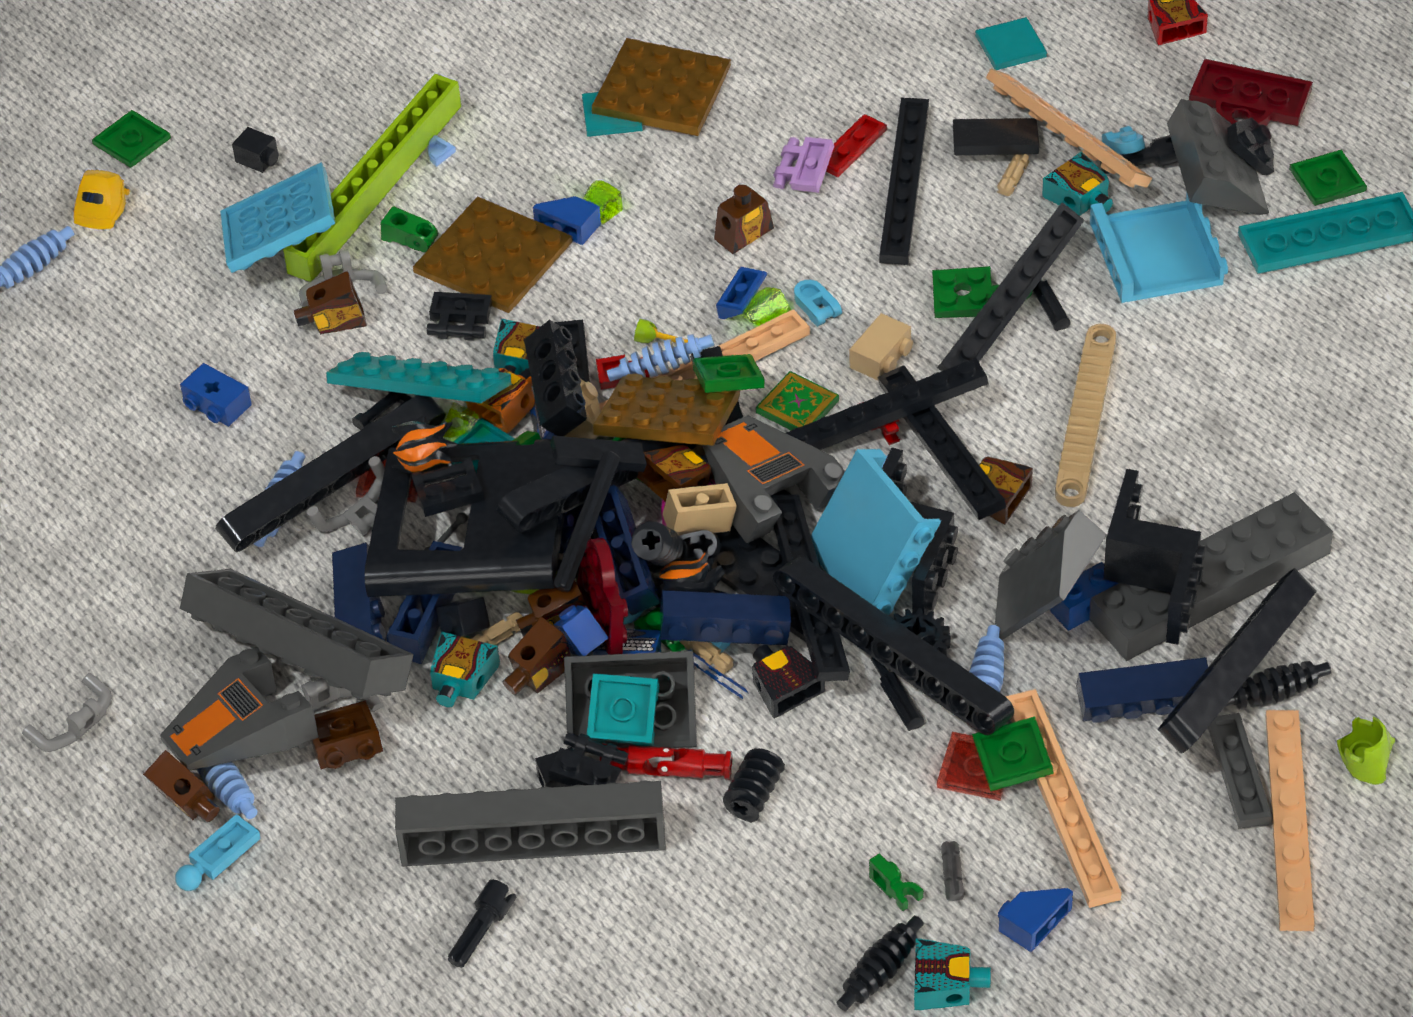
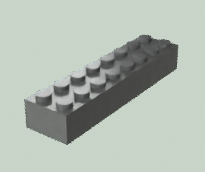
[1089,492,1333,661]
[180,568,413,699]
[395,780,666,867]

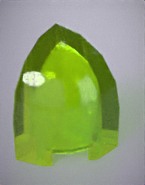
[583,180,623,224]
[743,287,791,326]
[443,402,479,438]

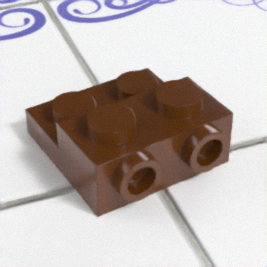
[311,700,383,769]

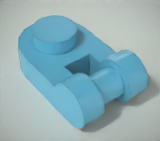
[1102,126,1145,154]
[794,280,842,327]

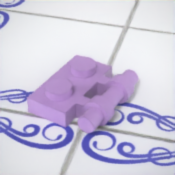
[773,137,834,193]

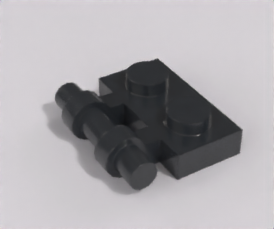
[426,292,492,340]
[548,732,629,786]

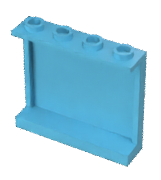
[1090,193,1228,303]
[811,449,941,615]

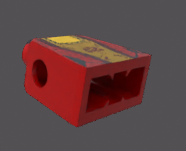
[1147,0,1208,46]

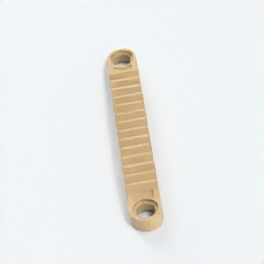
[1055,324,1116,507]

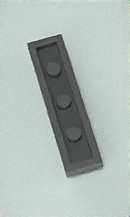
[1208,713,1272,829]

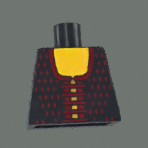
[752,645,825,719]

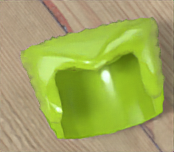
[1337,716,1395,785]

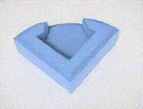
[428,135,456,167]

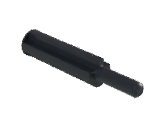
[1033,280,1071,331]
[870,657,924,731]

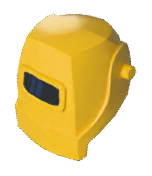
[74,170,130,229]

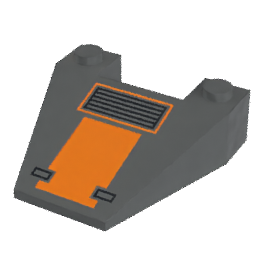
[702,415,845,543]
[160,647,318,771]

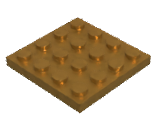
[592,38,731,136]
[413,196,573,313]
[593,374,740,446]

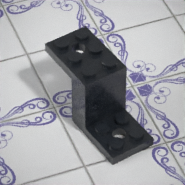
[882,448,958,615]
[1103,469,1206,645]

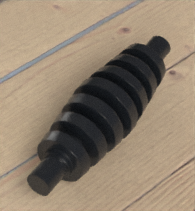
[1225,661,1331,709]
[836,915,924,1011]

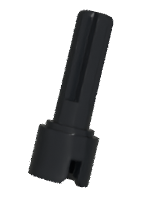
[1100,135,1178,174]
[448,879,517,968]

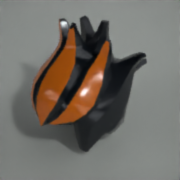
[392,416,458,474]
[657,552,728,603]

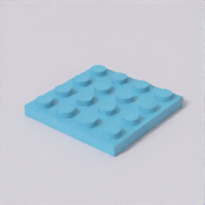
[220,162,335,273]

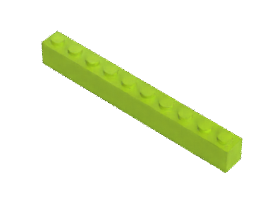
[283,74,461,282]

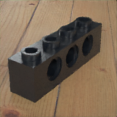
[524,320,587,436]

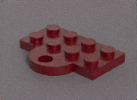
[1189,59,1313,126]
[576,538,628,655]

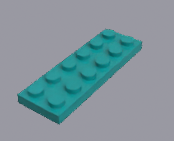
[1238,192,1413,274]
[326,352,512,403]

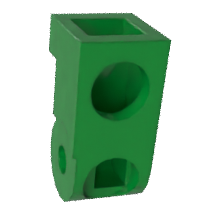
[380,206,438,253]

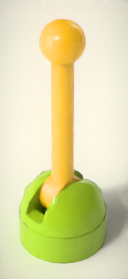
[634,318,688,343]

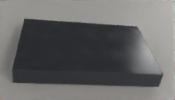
[953,118,1039,156]

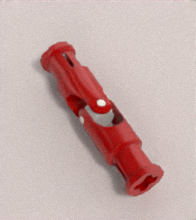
[600,744,733,780]

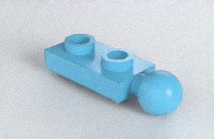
[175,814,261,891]

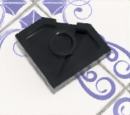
[1227,118,1274,175]

